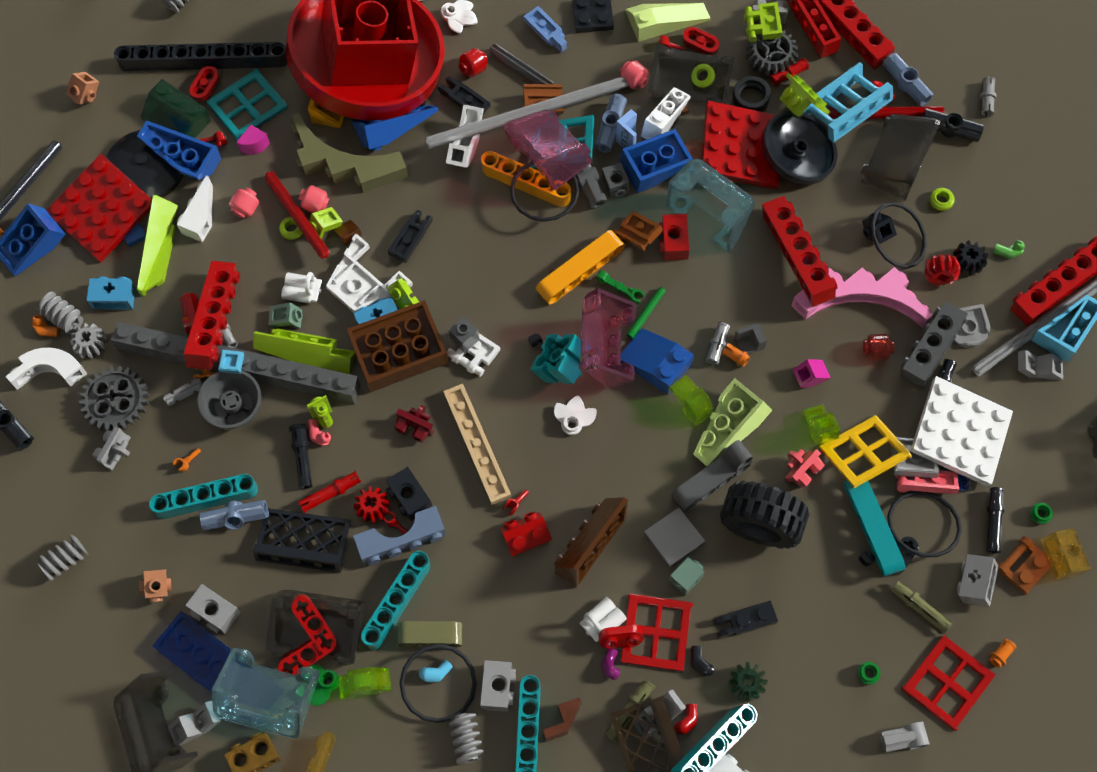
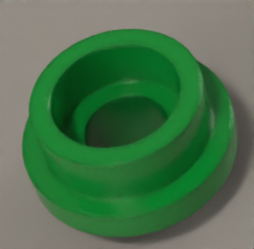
[1030,503,1053,524]
[857,662,881,685]

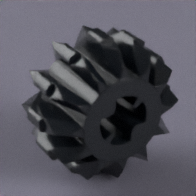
[953,240,988,276]

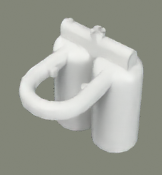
[281,272,322,303]
[579,597,627,642]

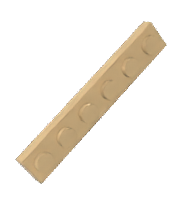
[443,384,511,505]

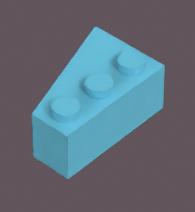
[1031,295,1097,363]

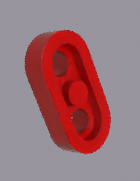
[683,27,719,56]
[189,66,220,102]
[598,625,644,649]

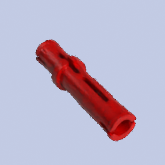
[298,471,362,513]

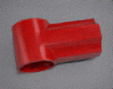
[179,292,199,335]

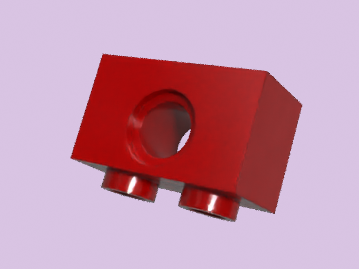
[658,214,690,260]

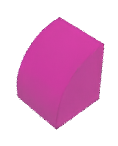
[237,125,270,155]
[793,359,831,388]

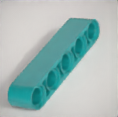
[149,474,258,519]
[843,480,906,577]
[361,551,431,650]
[516,675,541,772]
[670,704,757,772]

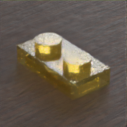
[308,730,336,772]

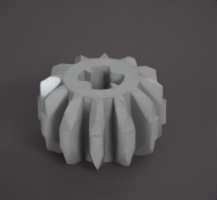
[70,323,107,359]

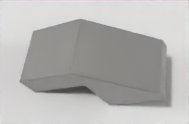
[1018,350,1063,380]
[631,689,686,739]
[168,701,221,747]

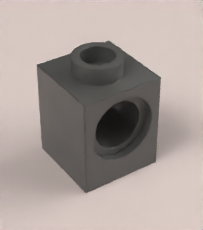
[602,163,629,198]
[449,316,480,353]

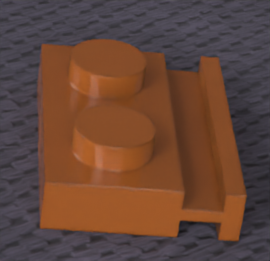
[523,84,564,114]
[614,211,663,251]

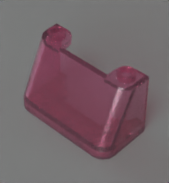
[502,109,593,191]

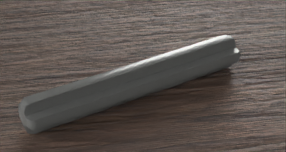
[490,43,554,84]

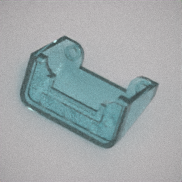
[212,647,319,738]

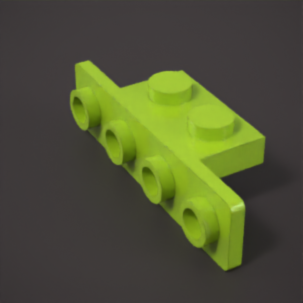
[779,73,830,118]

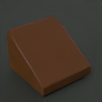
[333,220,362,246]

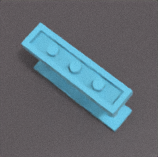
[804,62,893,142]

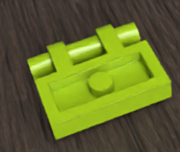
[743,2,782,42]

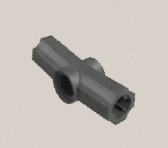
[567,150,607,209]

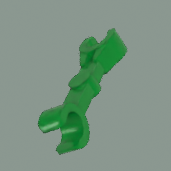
[596,270,644,305]

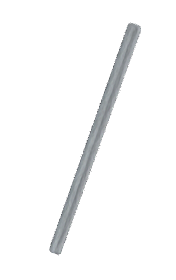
[425,77,628,149]
[972,278,1097,376]

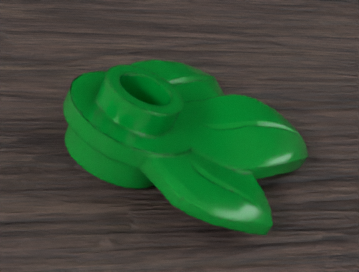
[296,665,340,706]

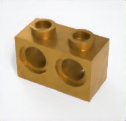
[224,732,281,772]

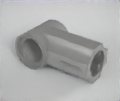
[880,722,930,753]

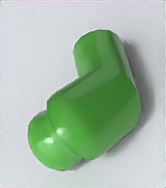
[993,240,1025,259]

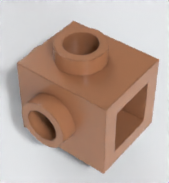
[66,72,100,105]
[139,569,172,602]

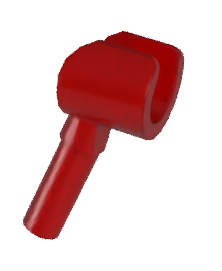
[658,35,685,51]
[199,131,227,146]
[503,490,529,516]
[383,511,408,534]

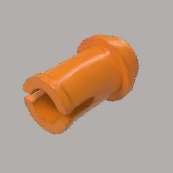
[722,343,750,367]
[989,638,1017,668]

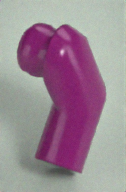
[601,649,620,680]

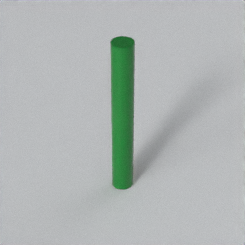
[626,287,666,339]

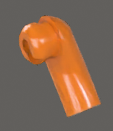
[32,315,60,337]

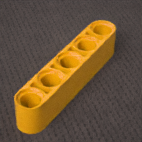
[481,151,571,207]
[535,230,625,305]

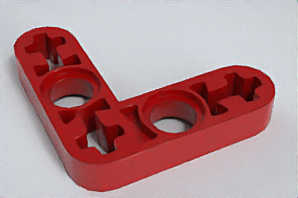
[278,595,336,678]

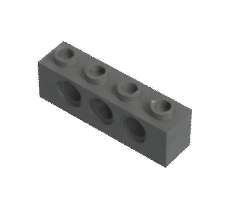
[900,301,968,388]

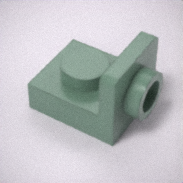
[268,302,303,329]

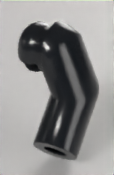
[691,646,714,676]

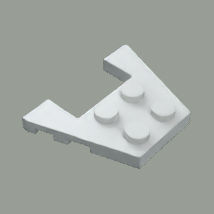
[326,234,413,313]

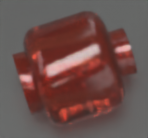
[862,334,895,361]

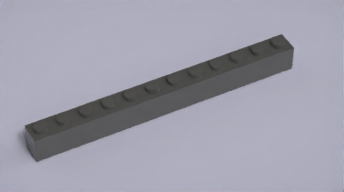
[111,321,361,404]

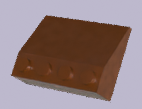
[346,300,449,392]
[554,497,628,588]

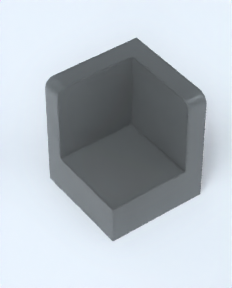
[734,323,767,354]

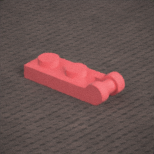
[896,471,959,494]

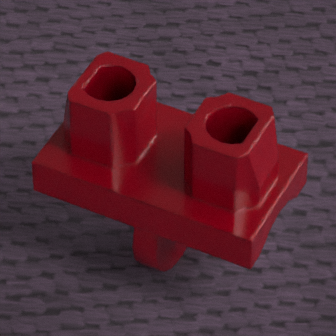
[394,405,434,443]

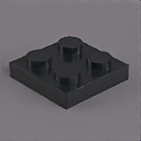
[572,0,614,33]

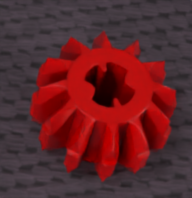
[924,253,961,286]
[353,486,390,524]

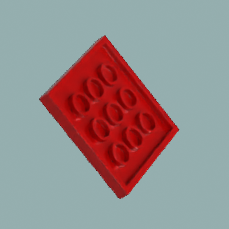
[700,100,780,189]
[46,154,152,263]

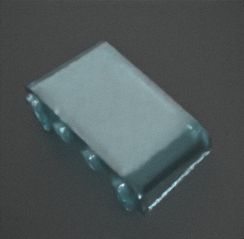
[666,159,755,252]

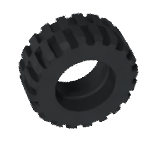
[720,481,809,549]

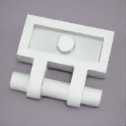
[447,334,500,377]

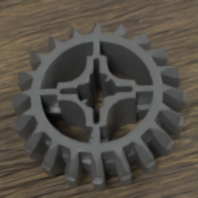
[746,30,798,78]

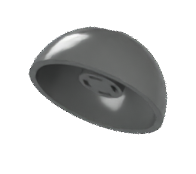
[198,370,262,430]

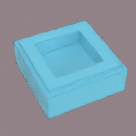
[218,350,244,374]

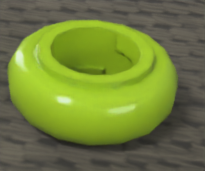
[691,64,715,88]
[929,188,955,211]
[279,216,303,240]

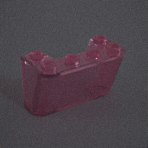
[581,288,636,389]

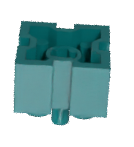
[530,334,591,384]

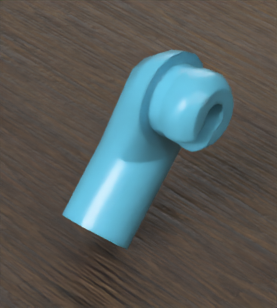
[419,660,453,682]

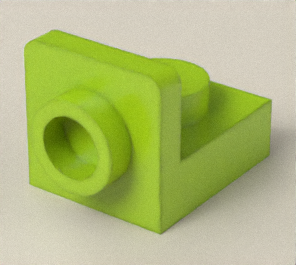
[309,207,343,239]

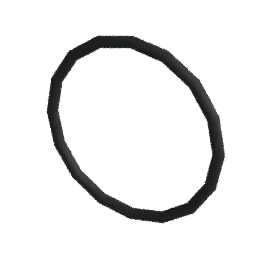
[510,159,579,222]
[871,202,927,269]
[887,491,962,558]
[399,644,477,723]

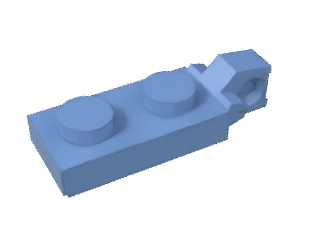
[523,6,567,53]

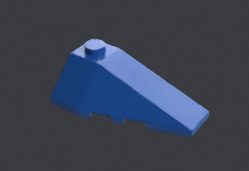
[352,105,438,151]
[137,120,221,180]

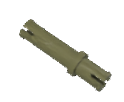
[890,580,953,634]
[604,679,655,743]

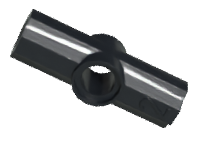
[920,108,984,142]
[0,401,34,450]

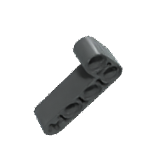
[671,440,753,512]

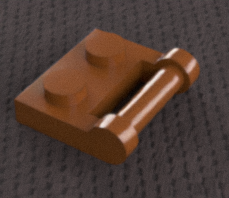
[997,536,1055,595]

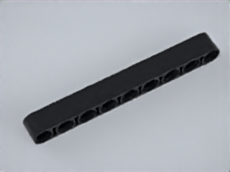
[114,42,288,71]

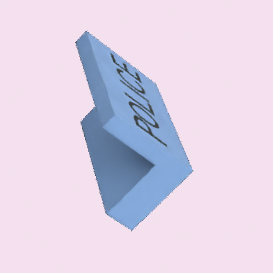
[616,109,637,148]

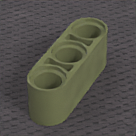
[397,621,463,648]

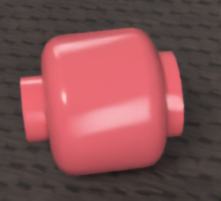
[620,61,649,90]
[298,185,330,213]
[229,187,259,219]

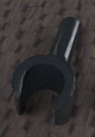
[528,334,543,351]
[858,550,876,566]

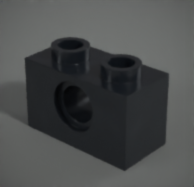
[386,467,433,521]

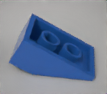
[619,129,694,193]
[0,203,65,276]
[617,328,694,395]

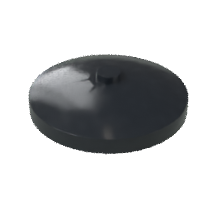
[762,111,838,185]
[106,130,184,199]

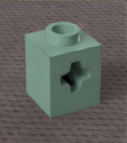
[669,557,704,596]

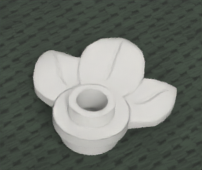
[441,0,478,34]
[554,396,597,435]

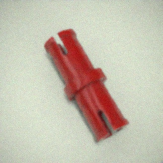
[770,58,809,87]

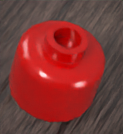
[458,48,488,77]

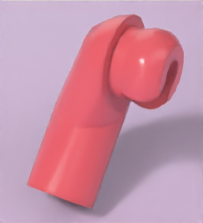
[307,419,331,446]

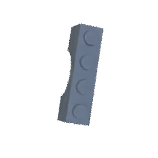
[353,506,446,565]

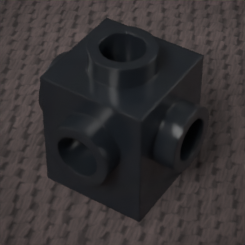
[862,212,897,244]

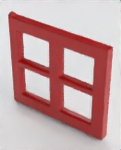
[621,594,693,672]
[901,635,996,731]

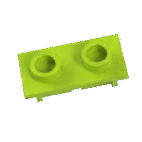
[386,278,419,309]
[307,395,333,428]

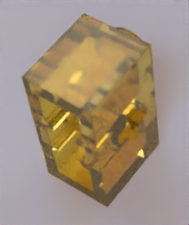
[1041,528,1091,580]

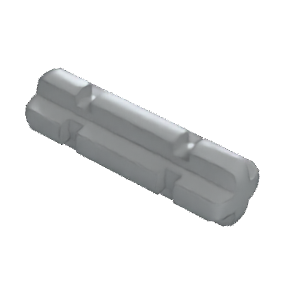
[163,378,203,406]

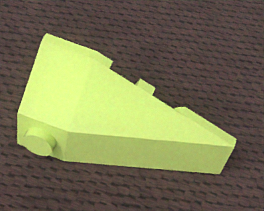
[625,3,710,42]
[693,378,772,466]

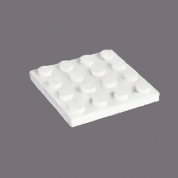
[910,376,1013,487]

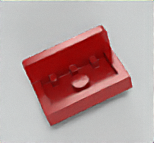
[500,511,552,556]

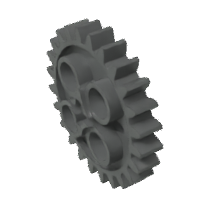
[79,366,150,431]

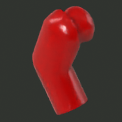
[674,704,697,735]

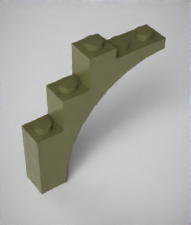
[291,113,408,193]

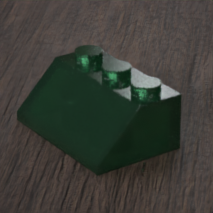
[141,79,211,138]

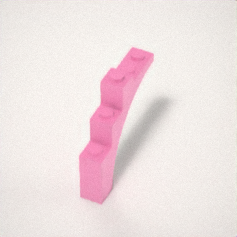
[791,267,933,328]

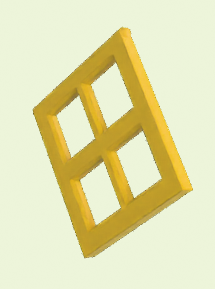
[820,415,912,488]

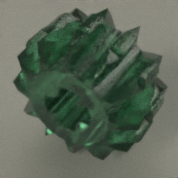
[728,662,768,702]

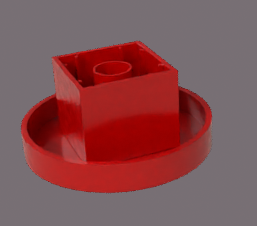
[286,0,445,120]

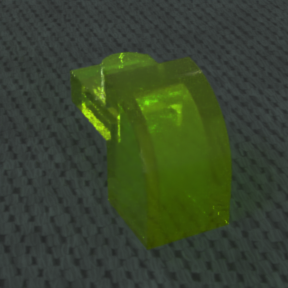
[670,375,713,426]
[803,404,840,445]
[339,667,391,700]

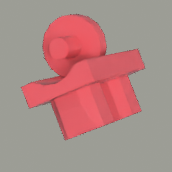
[784,449,825,488]

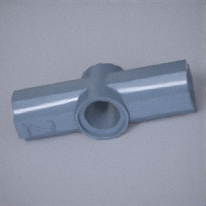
[882,53,934,106]
[594,93,627,153]
[200,500,269,531]

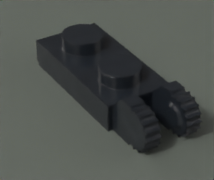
[437,76,491,114]
[388,210,433,263]
[712,600,778,639]

